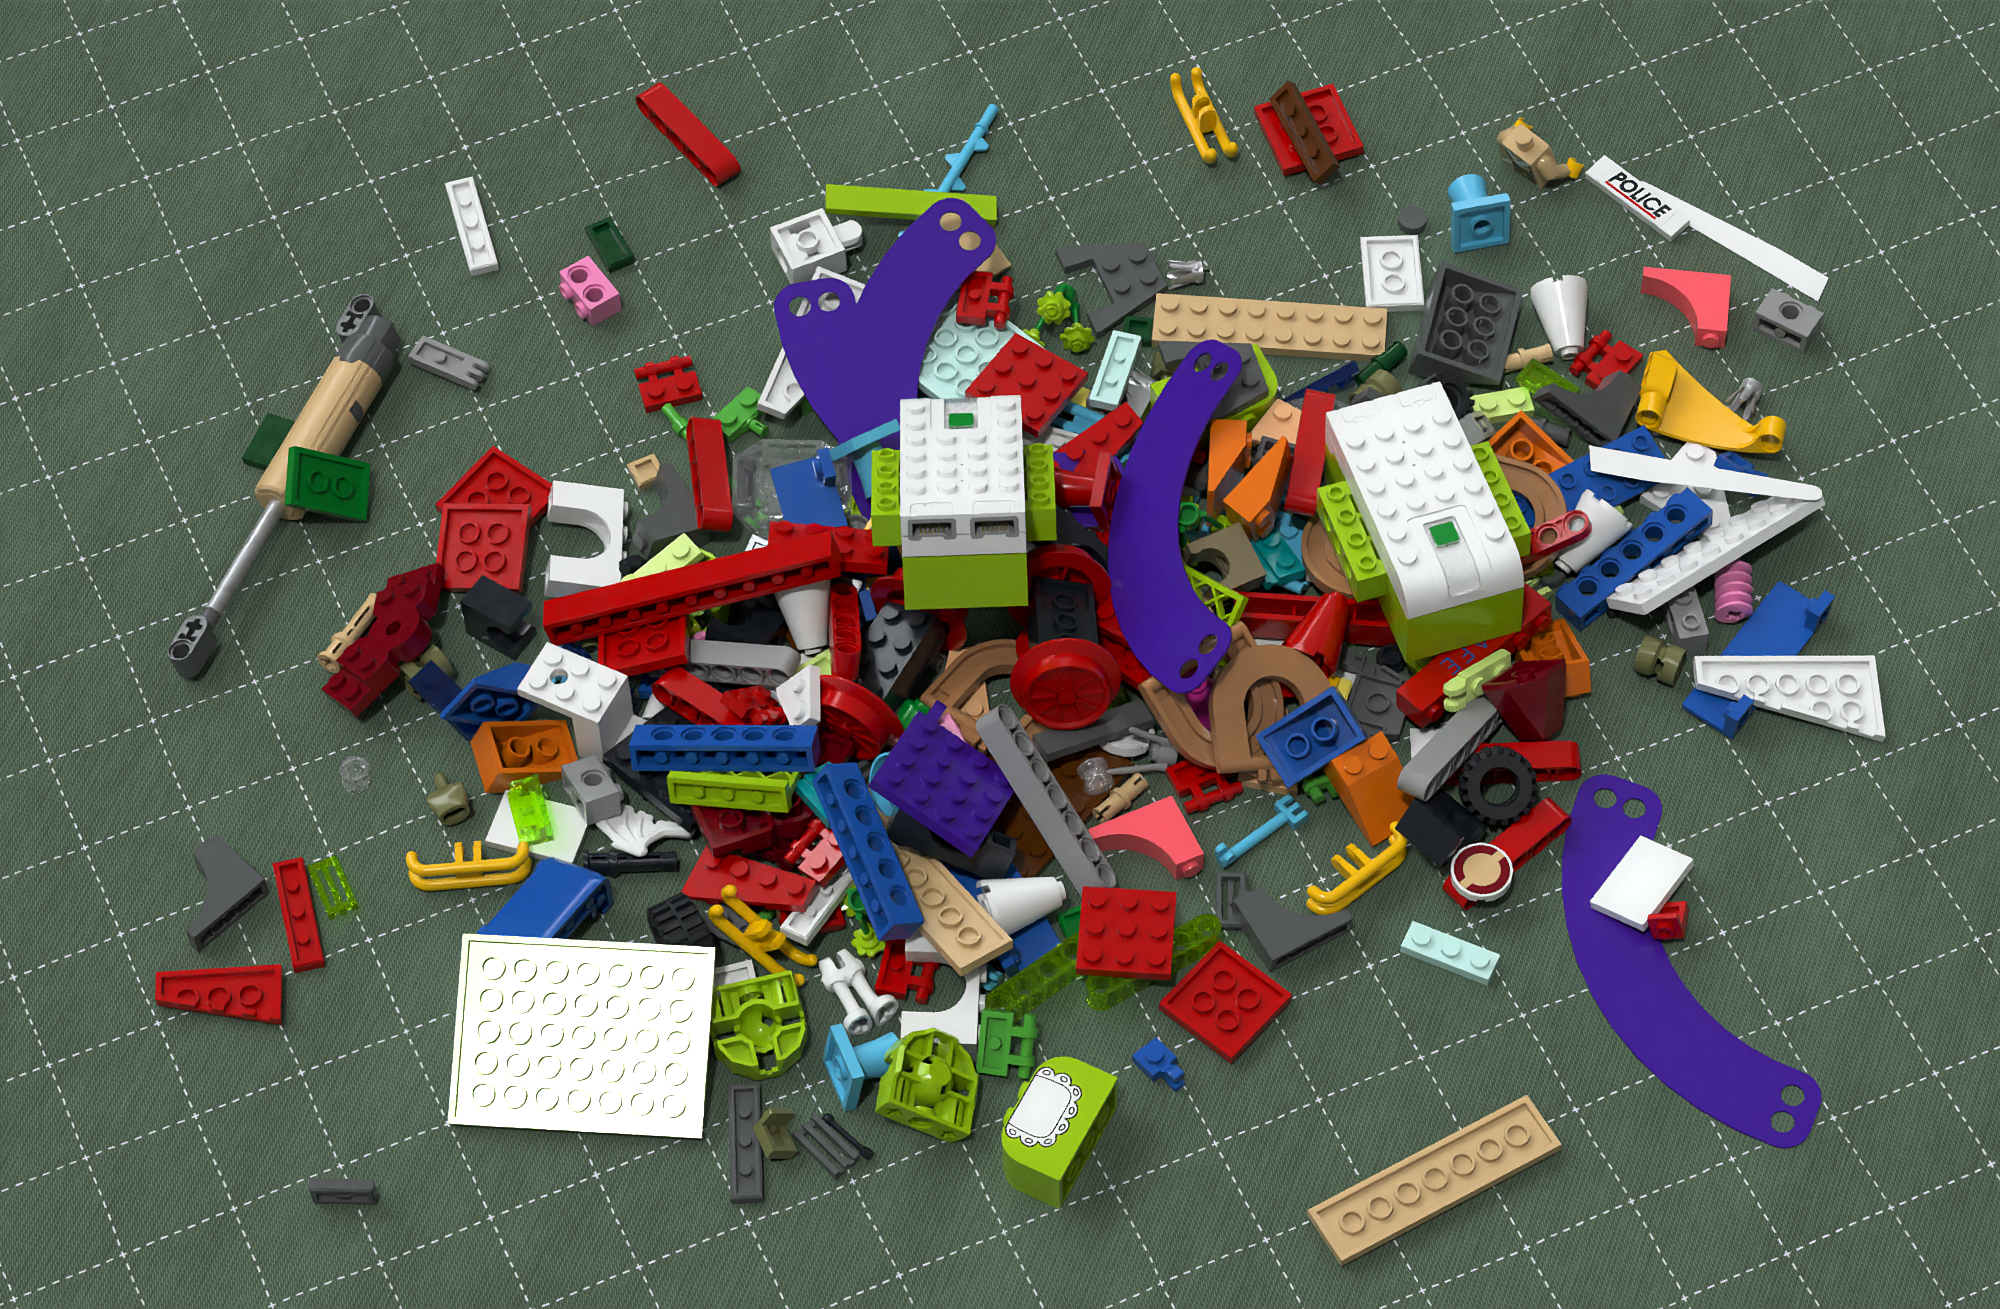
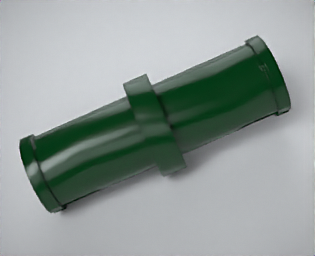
[1353,341,1408,387]

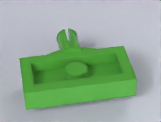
[712,386,769,443]

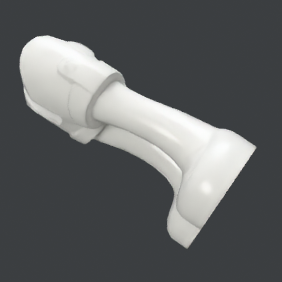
[818,948,899,1036]

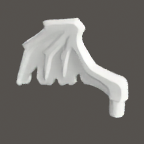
[596,803,697,857]

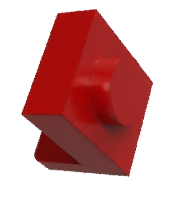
[1647,901,1689,939]

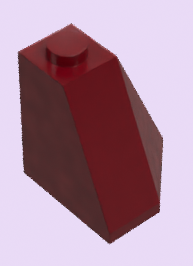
[1481,659,1566,742]

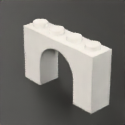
[544,480,628,598]
[900,929,987,1054]

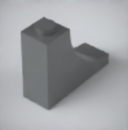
[1533,370,1642,447]
[632,462,712,561]
[186,835,269,953]
[1231,886,1353,973]

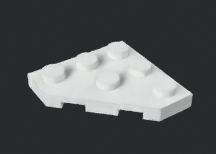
[1639,442,1731,539]

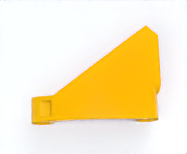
[1635,350,1787,453]

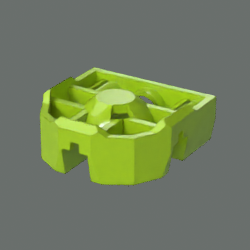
[710,970,808,1080]
[875,1028,979,1143]

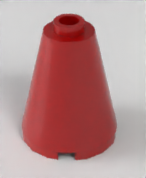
[1282,591,1350,679]

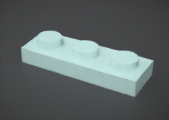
[1089,330,1142,411]
[1400,921,1500,986]

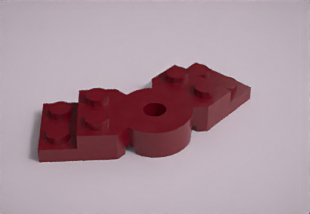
[321,562,445,718]
[691,730,855,857]

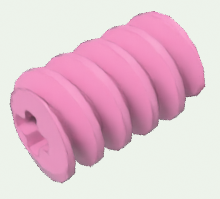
[1714,558,1753,623]

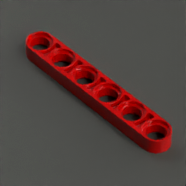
[1520,510,1592,567]

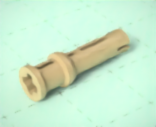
[317,593,376,673]

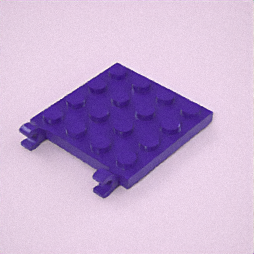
[868,700,1014,858]

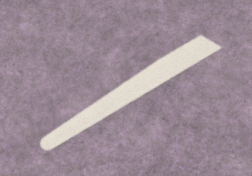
[1640,181,1828,301]
[1589,445,1822,501]

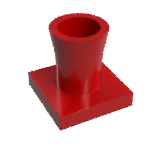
[1054,452,1122,532]

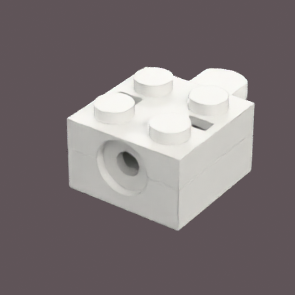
[770,208,863,284]

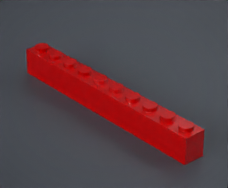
[543,530,841,646]

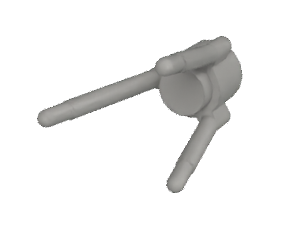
[1106,726,1178,775]

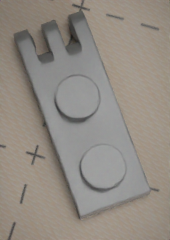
[408,335,491,390]

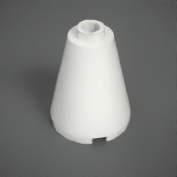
[1530,275,1588,360]
[1555,489,1633,574]
[774,579,830,655]
[976,877,1066,935]

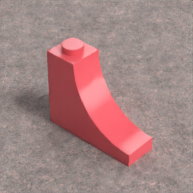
[1641,267,1731,348]
[1088,795,1204,880]

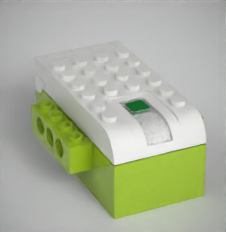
[1317,381,1531,663]
[871,395,1057,610]

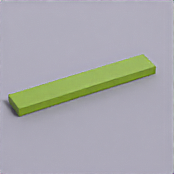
[825,184,997,225]

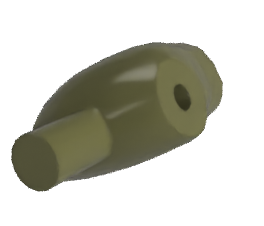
[426,773,470,825]

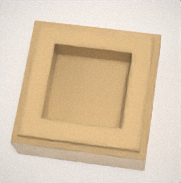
[627,453,660,492]

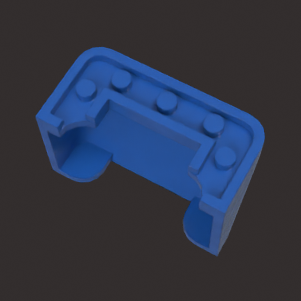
[476,857,614,939]

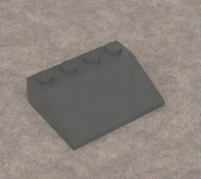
[1408,261,1523,385]

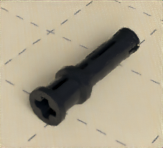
[583,849,677,877]

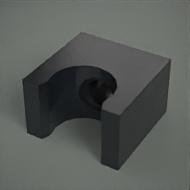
[460,575,537,661]
[705,599,787,646]
[1395,789,1488,868]

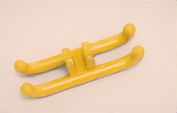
[1170,67,1238,164]
[1306,821,1408,915]
[406,840,532,891]
[708,884,818,986]

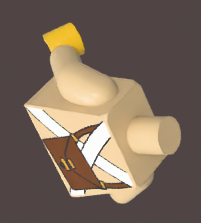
[1497,117,1584,190]

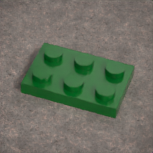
[284,446,371,522]

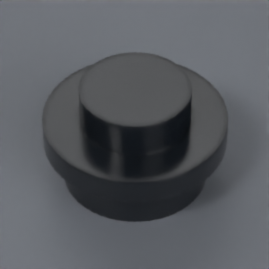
[1376,644,1406,672]

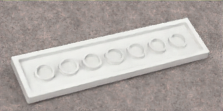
[1606,495,1825,615]

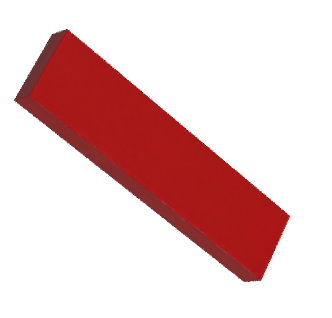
[272,857,325,974]

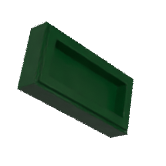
[585,216,635,274]
[242,413,295,470]

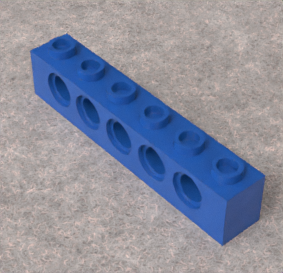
[1555,487,1713,632]
[629,725,821,772]
[812,762,924,941]

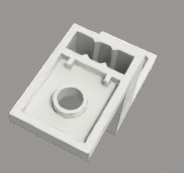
[517,642,648,770]

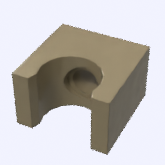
[1182,522,1267,608]

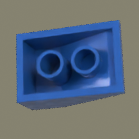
[440,662,540,725]
[1255,686,1369,788]

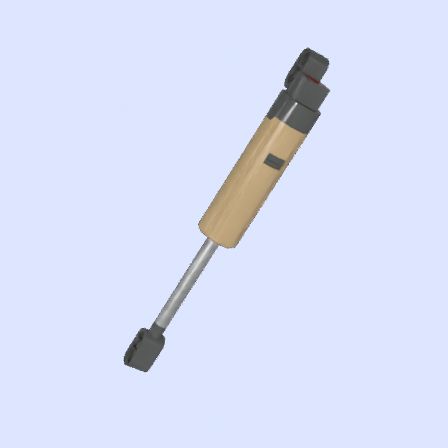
[167,294,401,678]

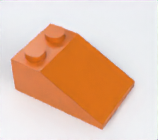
[1488,410,1574,474]
[1206,419,1252,527]
[1223,436,1292,543]
[1513,618,1591,697]
[470,720,578,793]
[1323,731,1415,847]

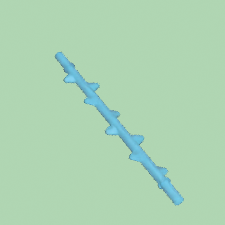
[898,104,999,237]

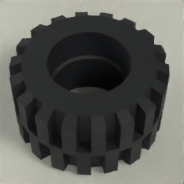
[1457,746,1538,825]
[647,892,715,947]

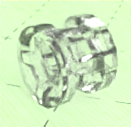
[339,755,372,794]
[1077,757,1114,795]

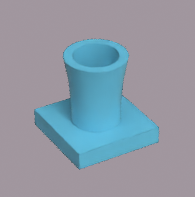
[1448,174,1510,253]
[829,419,900,499]
[822,1023,905,1112]

